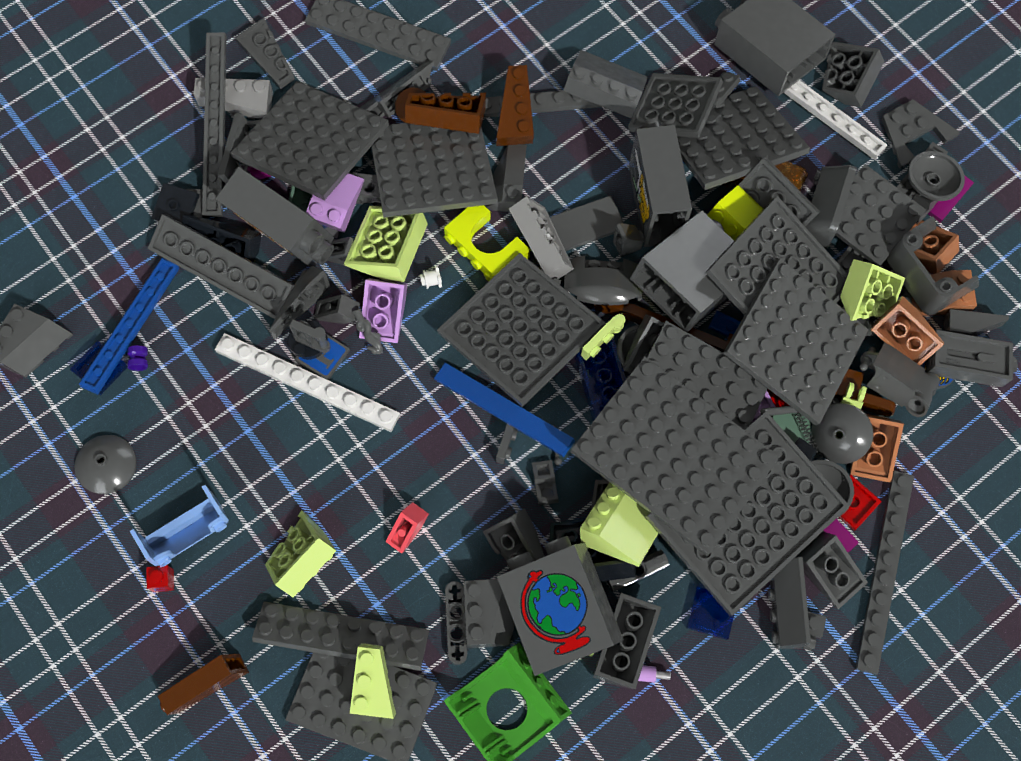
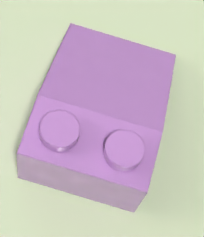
[306,174,364,233]
[359,278,408,343]

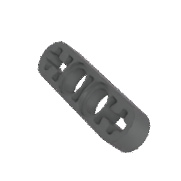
[445,581,467,665]

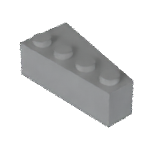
[194,78,273,120]
[509,196,574,279]

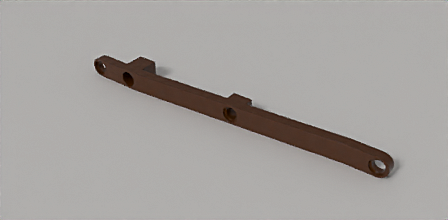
[594,303,896,416]

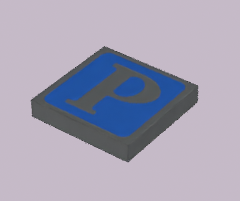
[295,334,350,380]

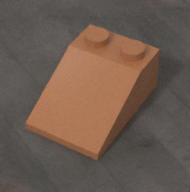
[910,220,959,274]
[912,270,977,316]
[871,296,944,365]
[850,414,904,483]

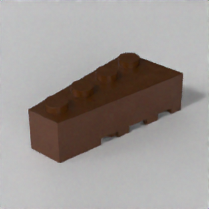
[496,65,534,146]
[405,93,486,134]

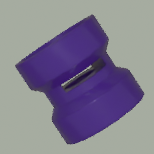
[127,345,148,371]

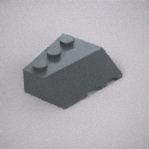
[822,42,885,108]
[0,304,73,378]
[464,579,515,648]

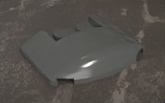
[564,256,642,305]

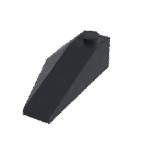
[182,214,262,262]

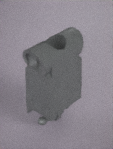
[860,342,940,417]

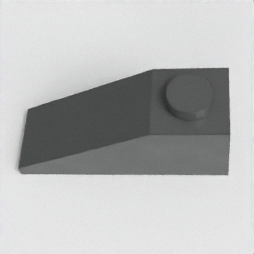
[944,309,1009,336]

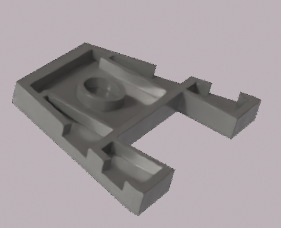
[882,99,960,169]

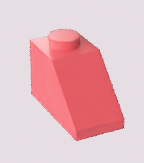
[386,502,429,553]

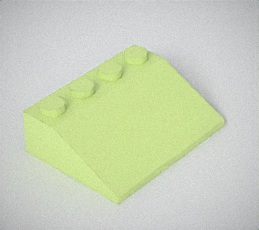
[344,206,428,282]
[580,482,658,567]

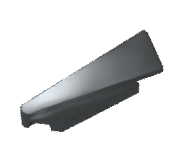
[359,61,434,118]

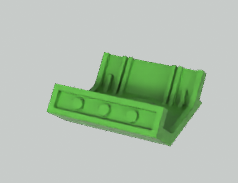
[444,643,572,761]

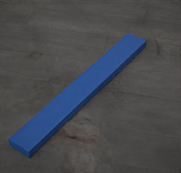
[79,258,180,395]
[434,363,575,457]

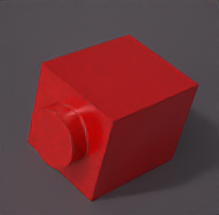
[146,565,174,592]

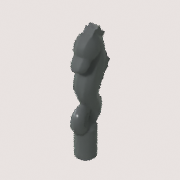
[353,309,383,355]

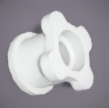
[420,265,442,289]

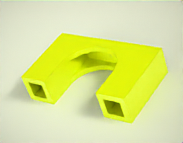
[444,205,530,282]

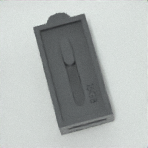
[926,330,1018,387]

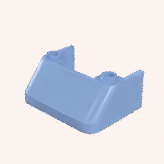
[130,485,229,567]

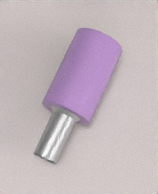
[638,665,671,683]

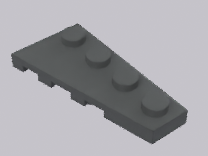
[235,18,295,89]

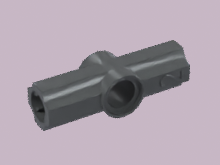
[607,549,669,592]

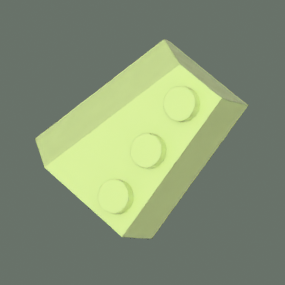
[840,259,905,321]
[265,510,336,597]

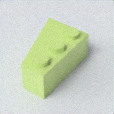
[350,643,396,719]

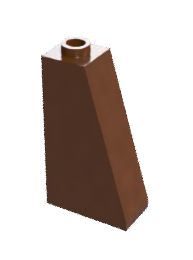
[158,654,249,715]

